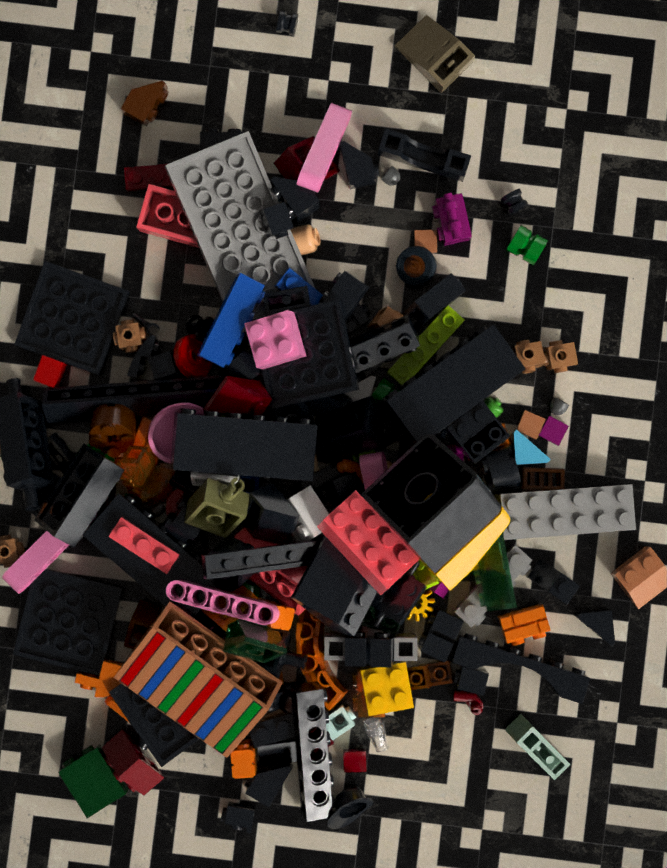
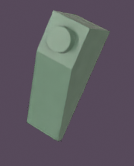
[505,714,571,780]

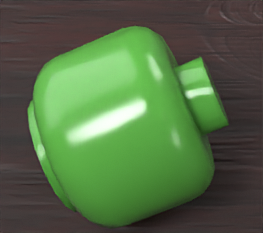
[484,397,503,418]

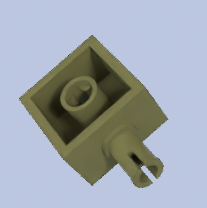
[184,478,250,538]

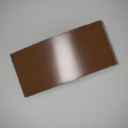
[407,659,454,690]

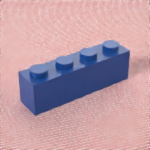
[197,273,265,368]

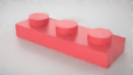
[109,517,180,574]

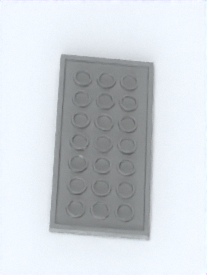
[164,131,315,332]

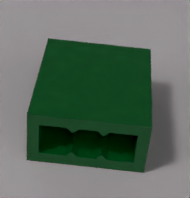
[58,744,128,818]

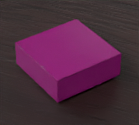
[539,416,569,446]

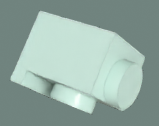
[326,704,356,740]

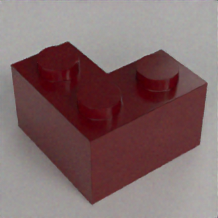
[102,730,164,796]

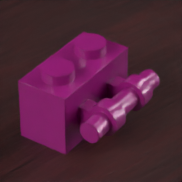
[432,193,472,246]

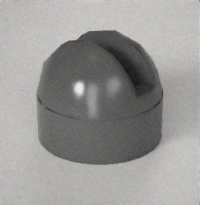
[381,166,400,186]
[550,397,569,415]

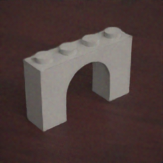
[324,632,417,661]

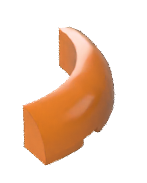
[296,609,348,710]

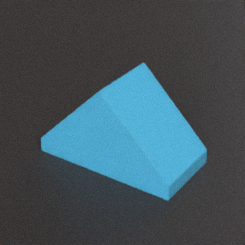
[511,429,551,465]

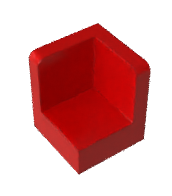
[34,355,67,388]

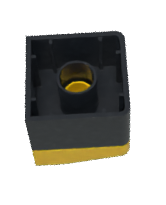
[361,434,510,591]

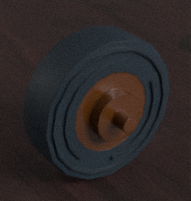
[396,246,437,286]

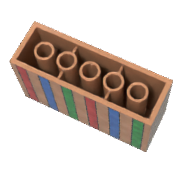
[114,601,283,758]

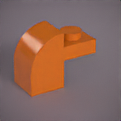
[74,659,123,697]

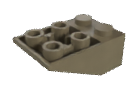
[395,15,475,93]

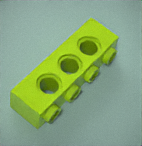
[386,305,465,386]

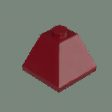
[273,136,340,180]
[203,376,272,417]

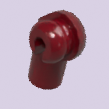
[453,690,484,715]

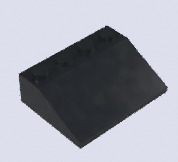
[291,535,377,636]

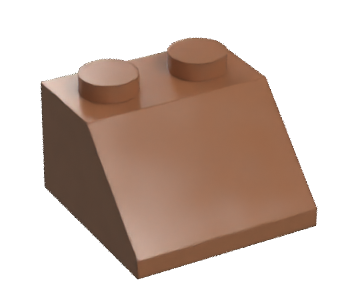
[610,546,667,609]

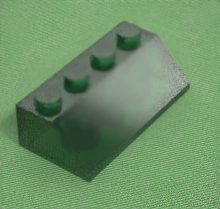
[474,532,517,611]

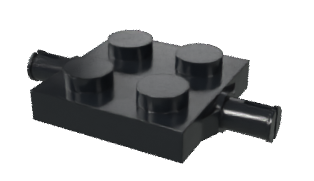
[369,561,427,629]

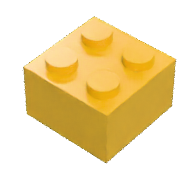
[360,661,414,716]

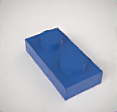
[274,268,323,306]

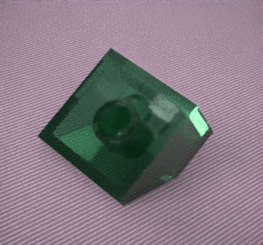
[223,619,287,663]

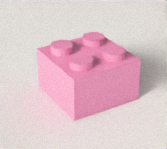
[244,310,306,369]

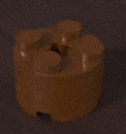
[89,404,136,457]

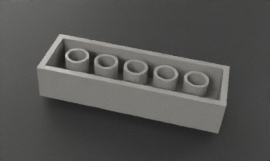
[494,484,636,540]

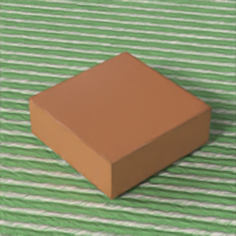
[414,230,437,253]
[516,410,545,440]

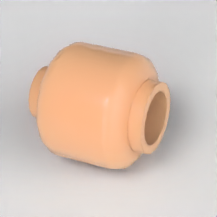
[290,224,321,255]

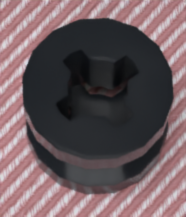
[276,10,299,36]
[500,188,528,215]

